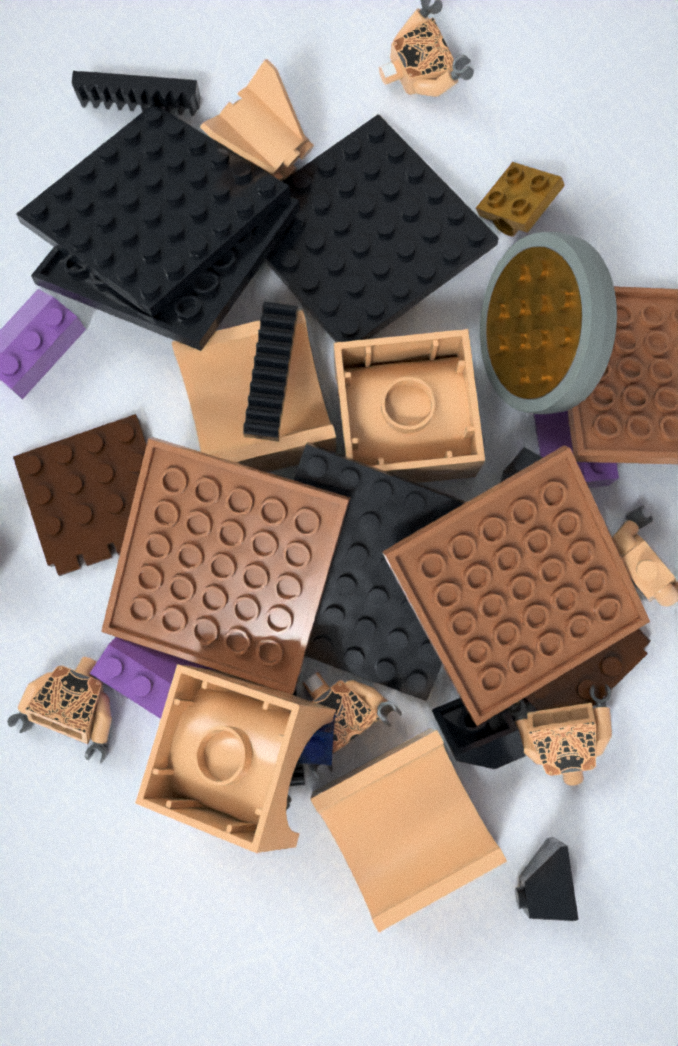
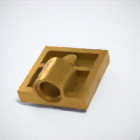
[476,162,565,237]

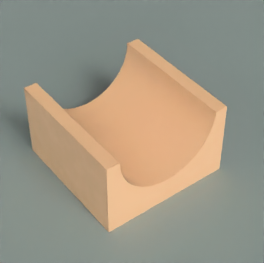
[172,310,336,472]
[334,329,485,483]
[135,664,336,853]
[310,728,507,932]

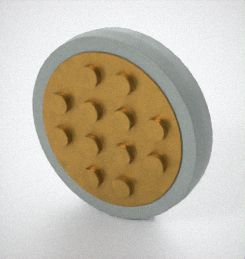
[480,232,617,414]

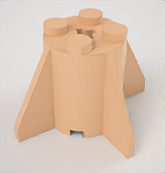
[200,59,314,181]

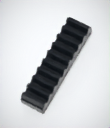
[71,70,201,116]
[243,301,299,442]

